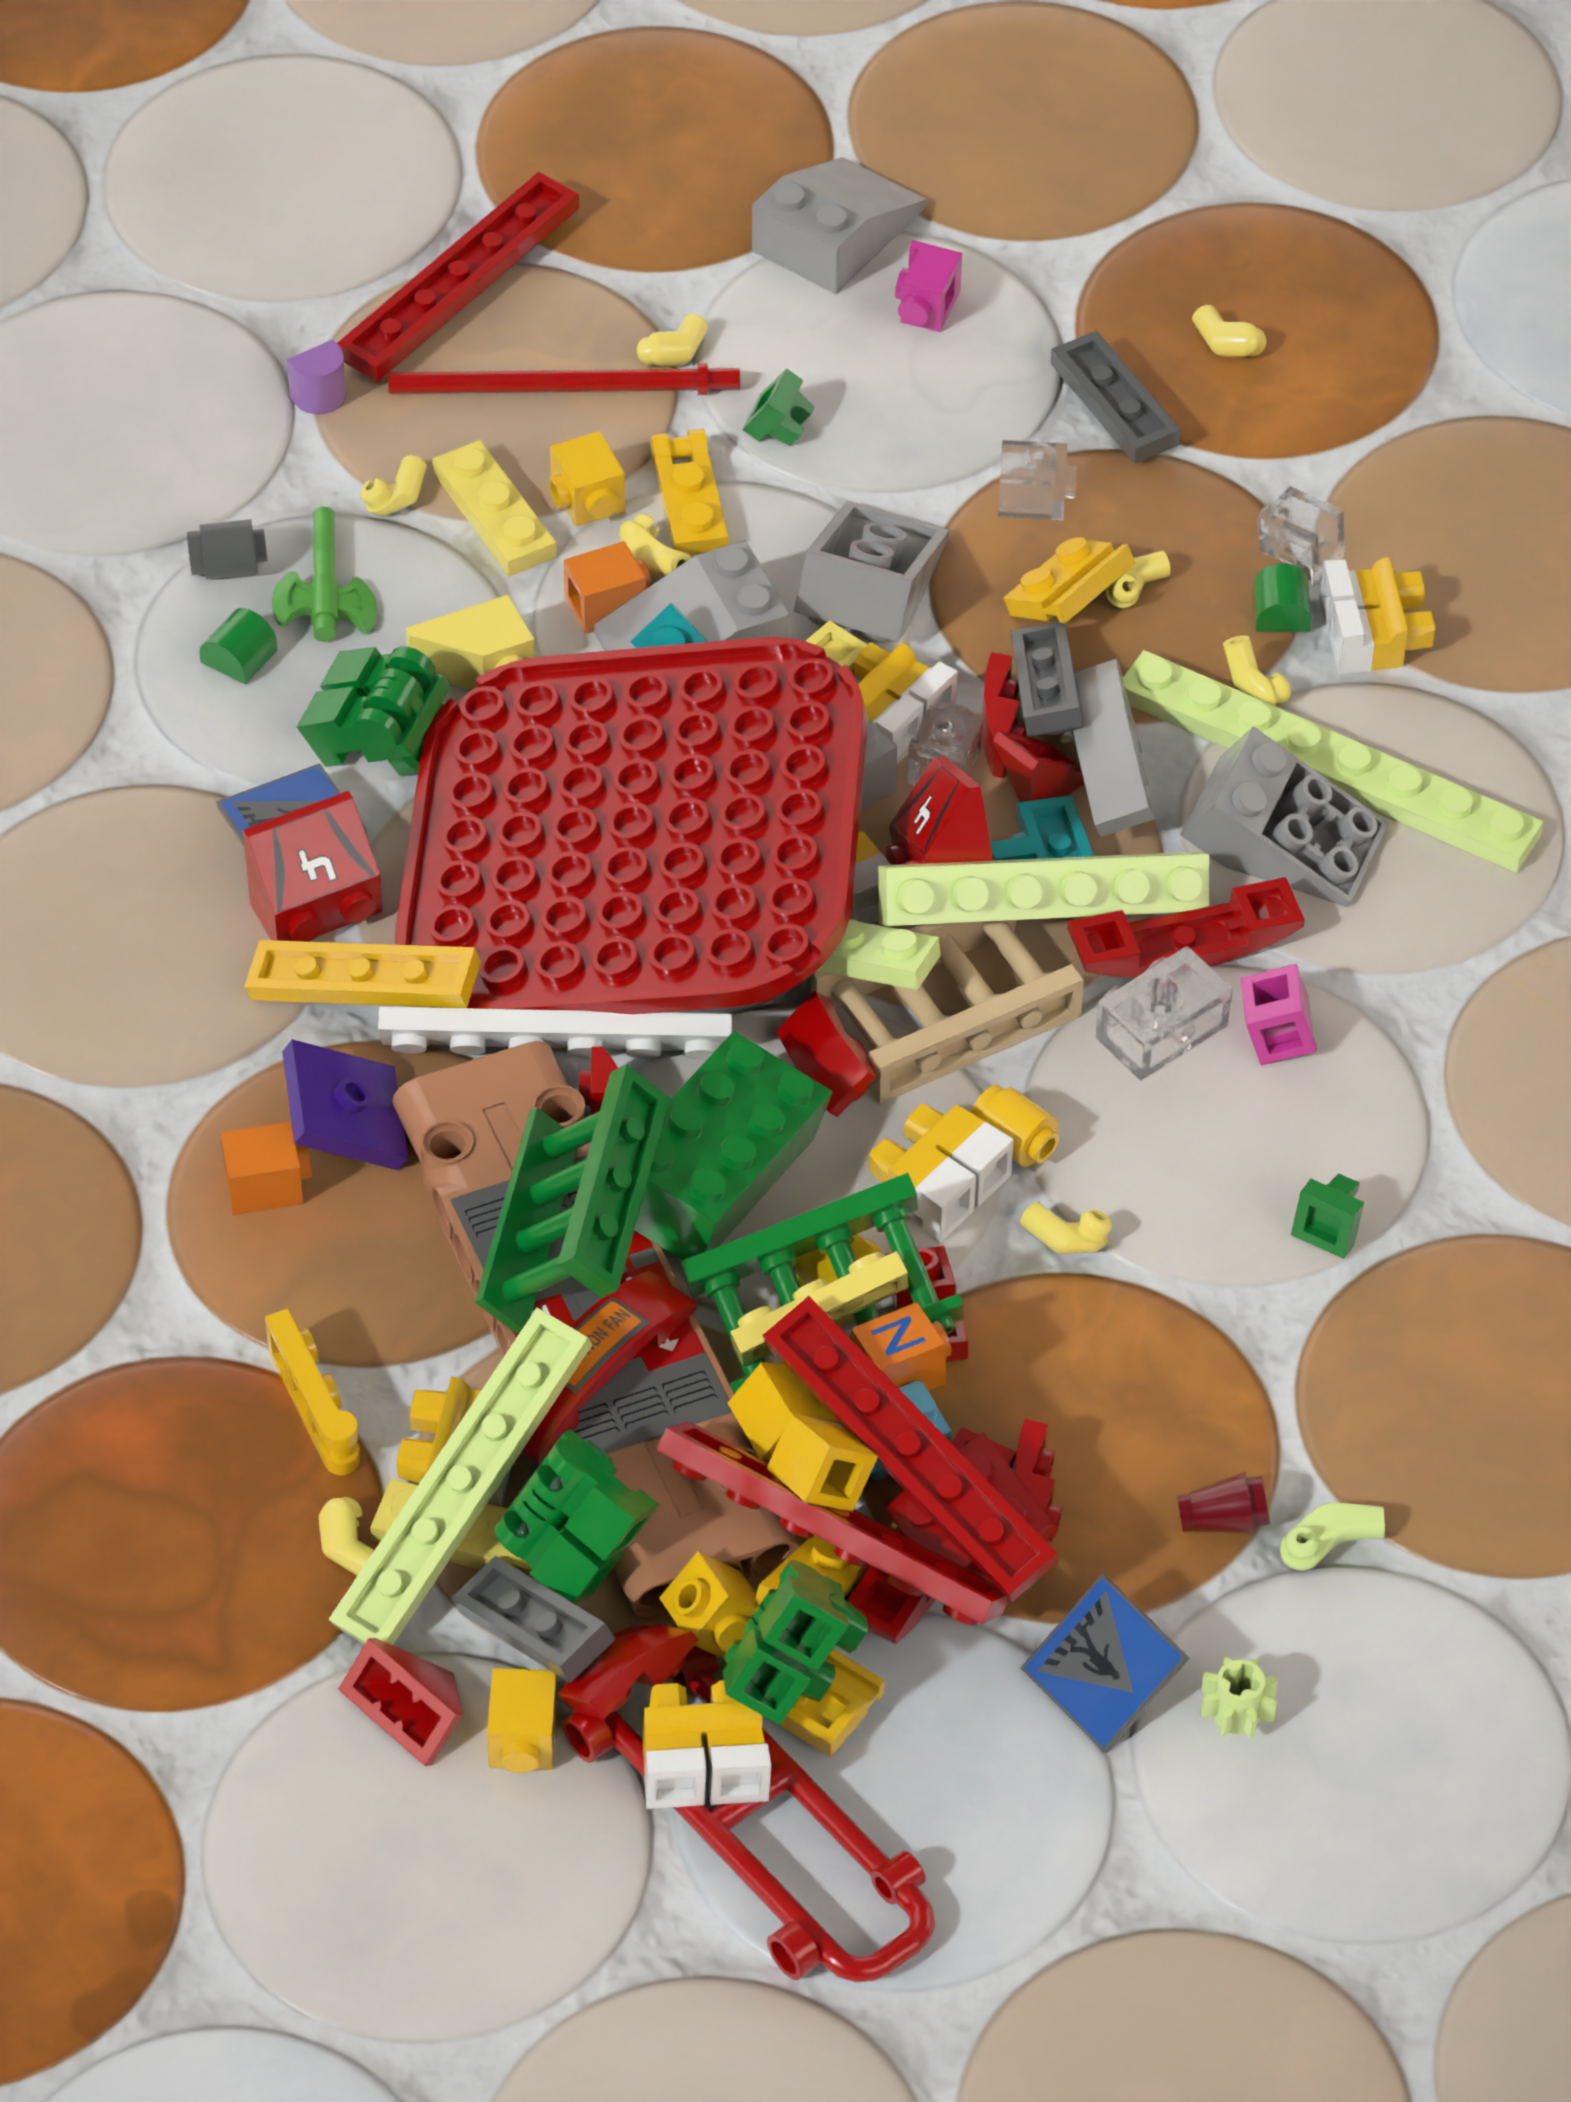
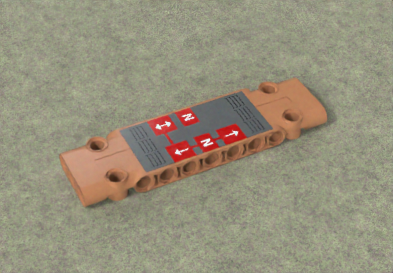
[392,1041,800,1617]

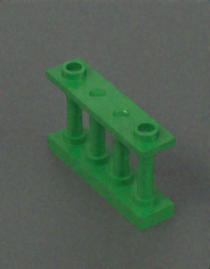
[474,1064,670,1335]
[681,1173,964,1394]

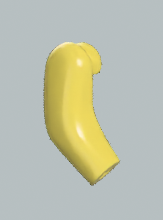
[619,514,692,582]

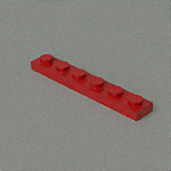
[337,171,579,382]
[762,1296,1059,1602]
[657,1421,1009,1626]

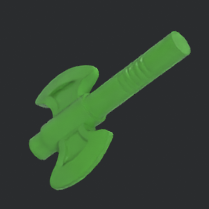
[271,507,378,642]

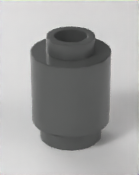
[187,519,268,579]

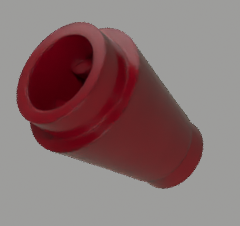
[1177,1472,1270,1533]

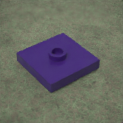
[282,1039,408,1170]

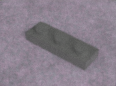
[1050,330,1181,464]
[1011,621,1083,737]
[451,1556,615,1683]

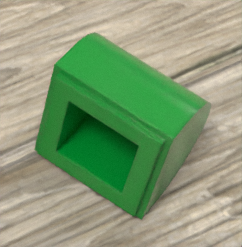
[1252,563,1312,632]
[199,608,278,685]

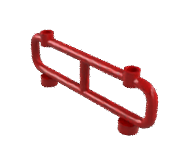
[562,1625,935,1983]

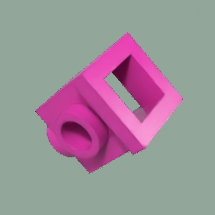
[895,240,962,332]
[1240,963,1317,1065]

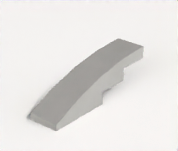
[1073,659,1155,837]

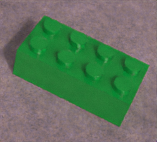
[634,1031,833,1260]

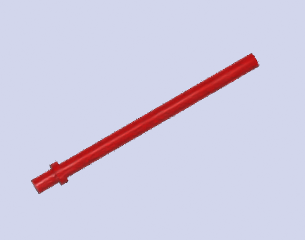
[388,363,740,395]

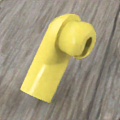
[637,314,708,367]
[1105,550,1171,608]
[1020,1202,1112,1254]
[319,1497,374,1576]

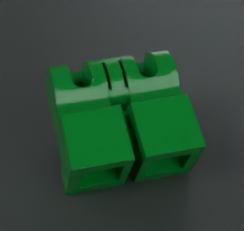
[297,646,451,776]
[494,1429,660,1605]
[723,1560,869,1725]

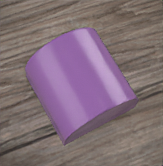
[287,340,346,414]

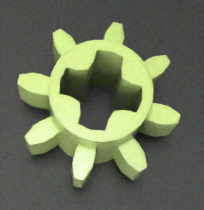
[1200,1656,1278,1738]

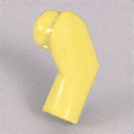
[1192,305,1266,358]
[360,455,427,516]
[1223,635,1291,706]

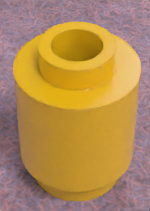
[971,1084,1059,1167]

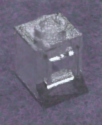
[1256,486,1345,586]

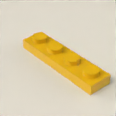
[244,940,481,1008]

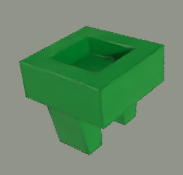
[742,368,815,446]
[1291,1173,1364,1259]

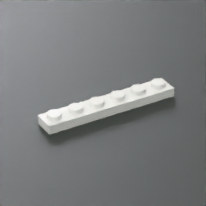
[378,1007,732,1060]

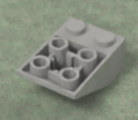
[1180,726,1389,906]

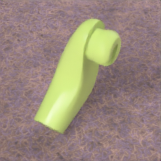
[1280,1502,1385,1571]

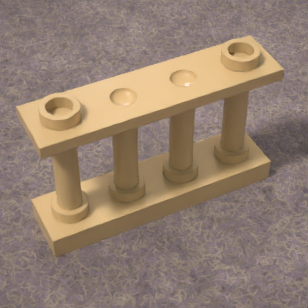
[811,920,1084,1104]

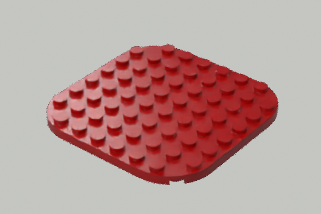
[395,637,867,1015]

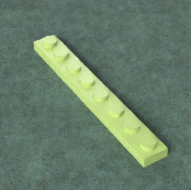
[1123,650,1544,873]

